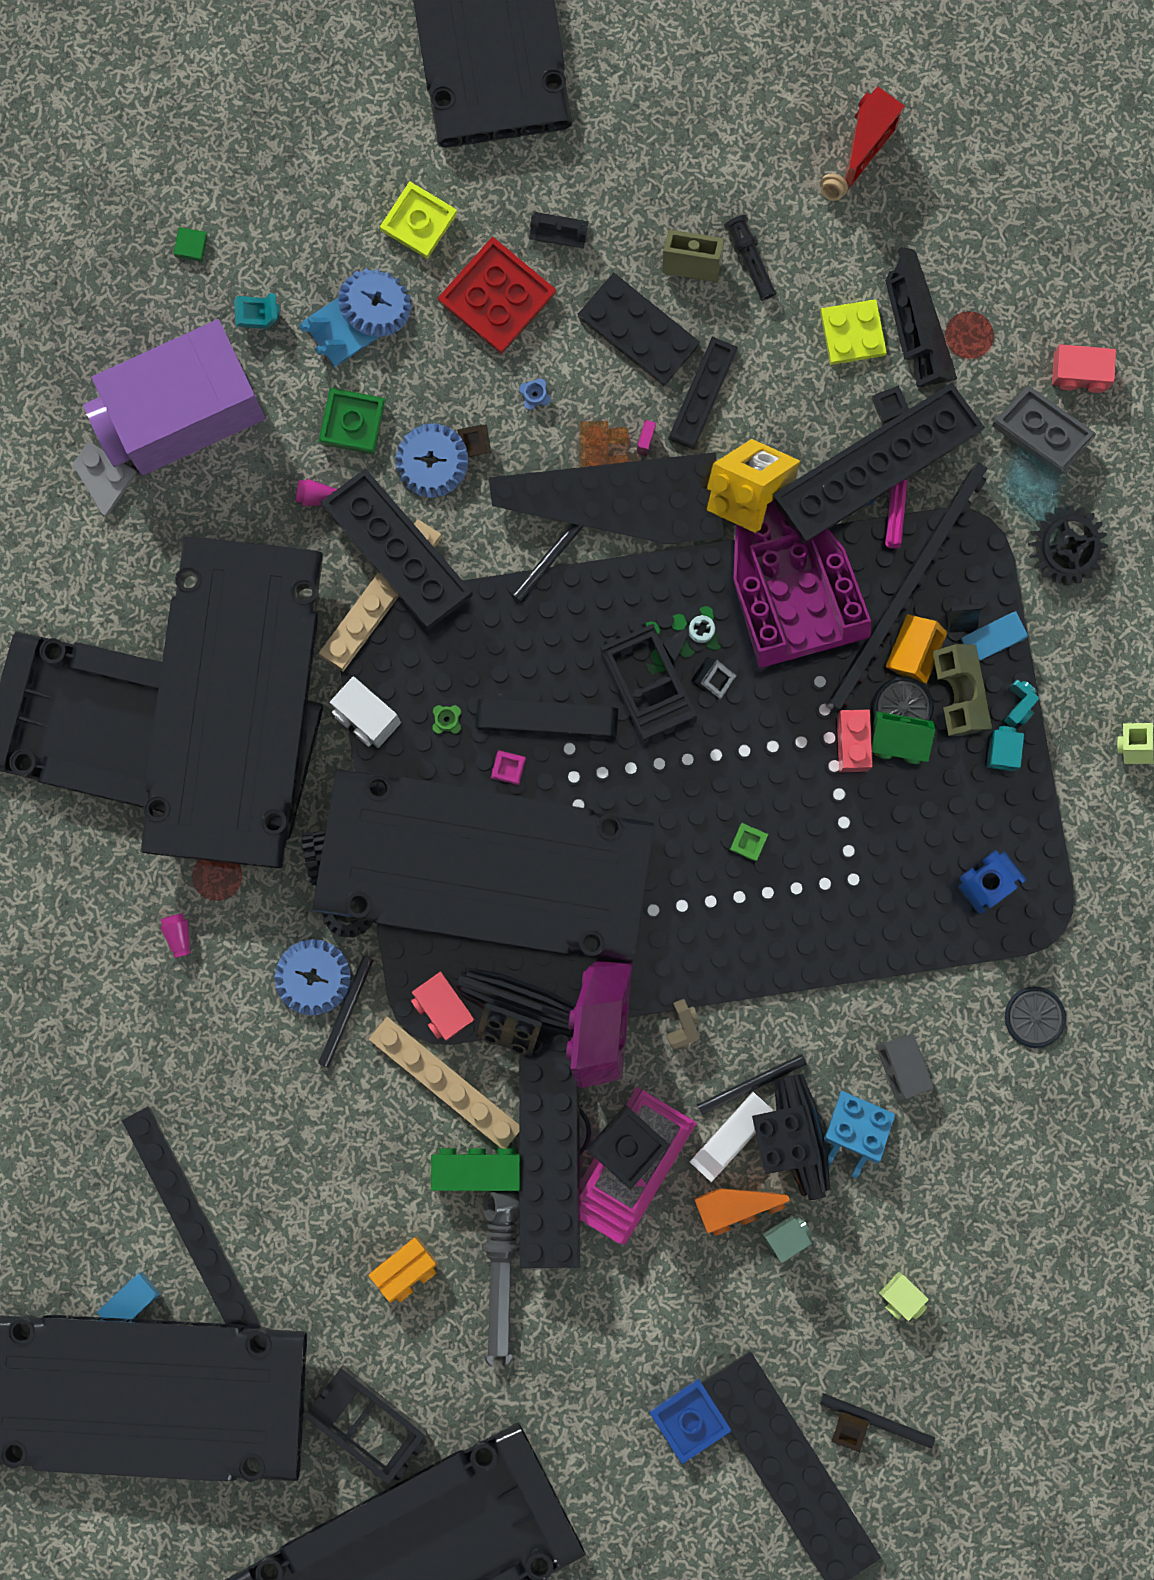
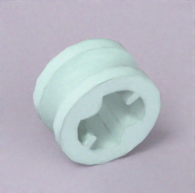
[689,615,715,643]

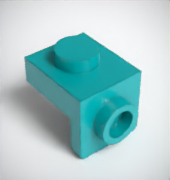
[234,293,280,329]
[1004,680,1039,727]

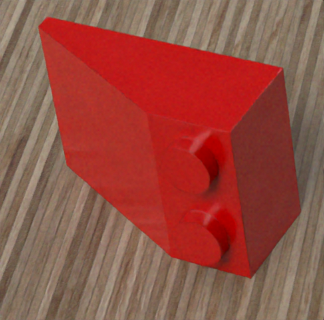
[845,86,905,191]

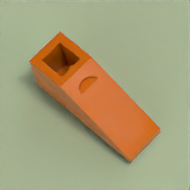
[693,1188,790,1236]

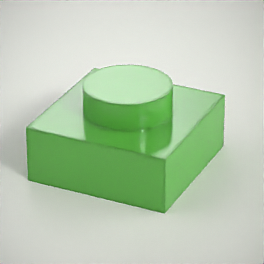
[730,823,768,862]

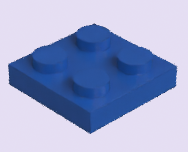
[649,1378,732,1464]

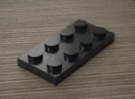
[578,272,700,386]

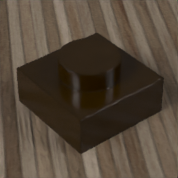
[457,425,491,457]
[831,1411,870,1453]

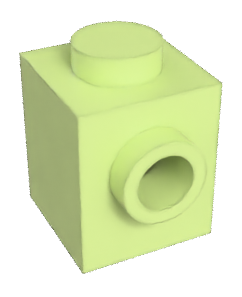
[1117,723,1154,764]
[879,1272,929,1321]

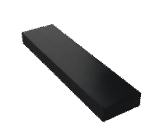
[668,336,738,450]

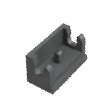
[876,1033,934,1101]

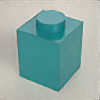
[986,726,1024,771]

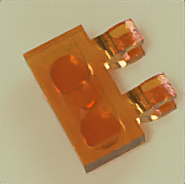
[579,421,628,467]

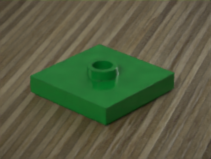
[318,388,386,455]

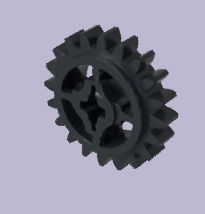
[1028,505,1108,585]

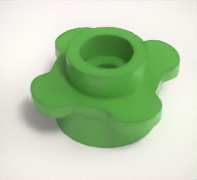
[433,705,461,734]

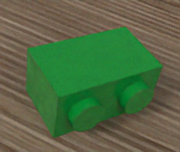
[871,711,935,764]

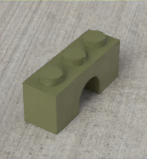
[933,644,992,736]

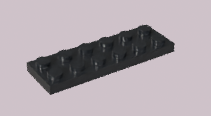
[321,468,473,630]

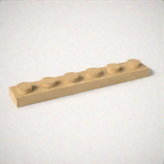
[318,519,442,672]
[369,1017,519,1148]

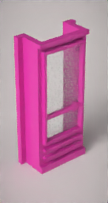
[580,1087,697,1245]

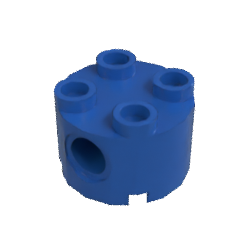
[958,850,1026,915]

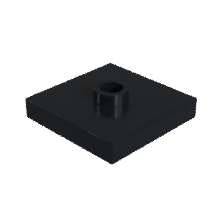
[586,1105,669,1190]

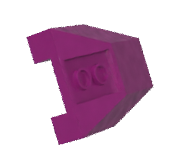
[734,501,871,668]
[566,960,633,1088]

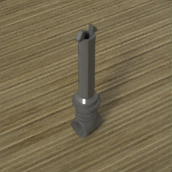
[482,1191,519,1367]

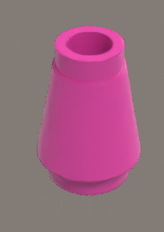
[295,478,337,506]
[159,913,191,958]

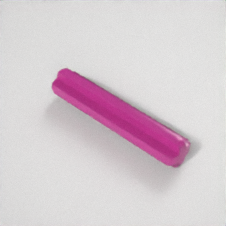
[885,479,908,549]

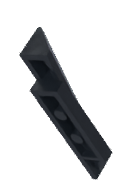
[885,247,957,387]

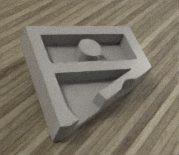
[73,441,137,518]

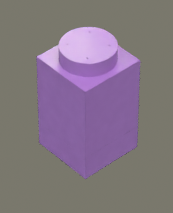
[83,319,266,476]

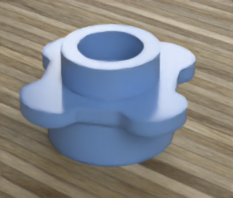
[519,379,551,410]

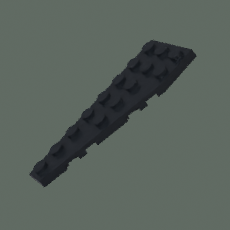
[489,452,725,544]

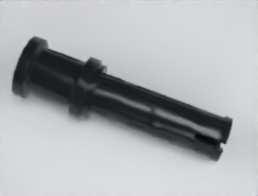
[724,215,777,301]

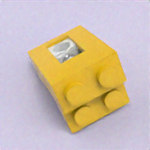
[707,439,800,533]

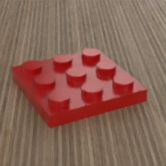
[437,236,556,355]

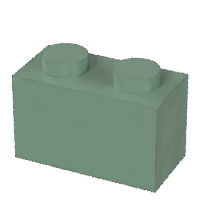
[761,1215,812,1263]

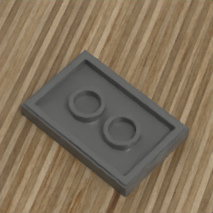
[992,385,1096,475]

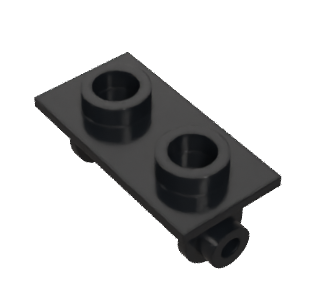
[529,212,589,249]

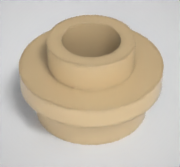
[820,174,848,201]

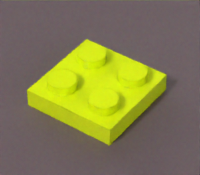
[380,181,457,259]
[820,299,887,365]

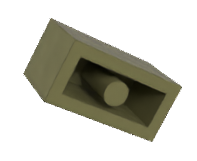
[662,230,724,282]

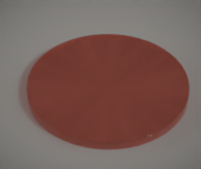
[945,311,994,359]
[192,860,242,901]

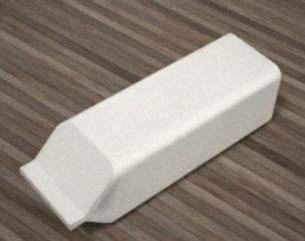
[690,1092,774,1182]

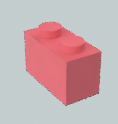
[1052,344,1116,393]
[837,710,872,772]
[411,971,475,1041]

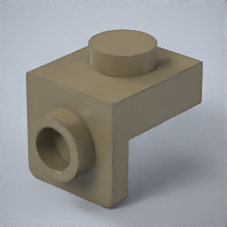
[666,999,700,1049]

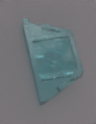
[1001,443,1069,521]

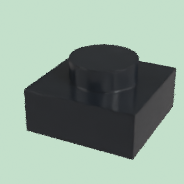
[871,385,909,424]

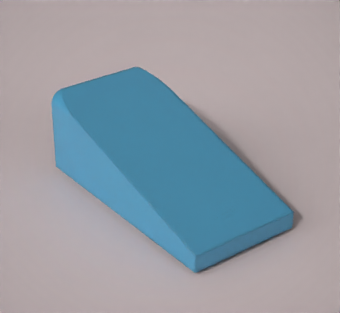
[960,611,1028,661]
[97,1272,161,1319]

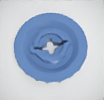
[338,268,412,337]
[395,423,468,498]
[274,939,351,1015]

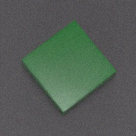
[173,227,208,262]

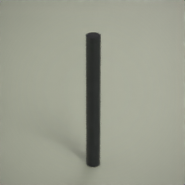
[511,524,584,603]
[318,955,374,1068]
[697,1054,807,1115]
[819,1393,935,1449]

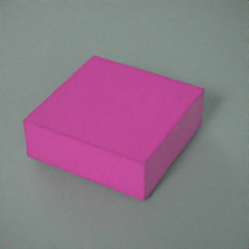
[637,420,656,456]
[491,750,526,786]

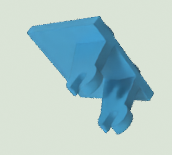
[299,298,380,367]
[824,1091,895,1179]

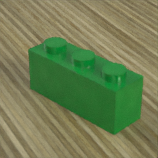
[431,1148,520,1191]

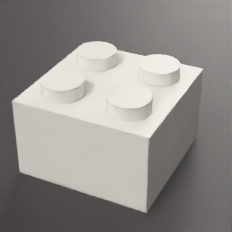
[330,676,401,748]

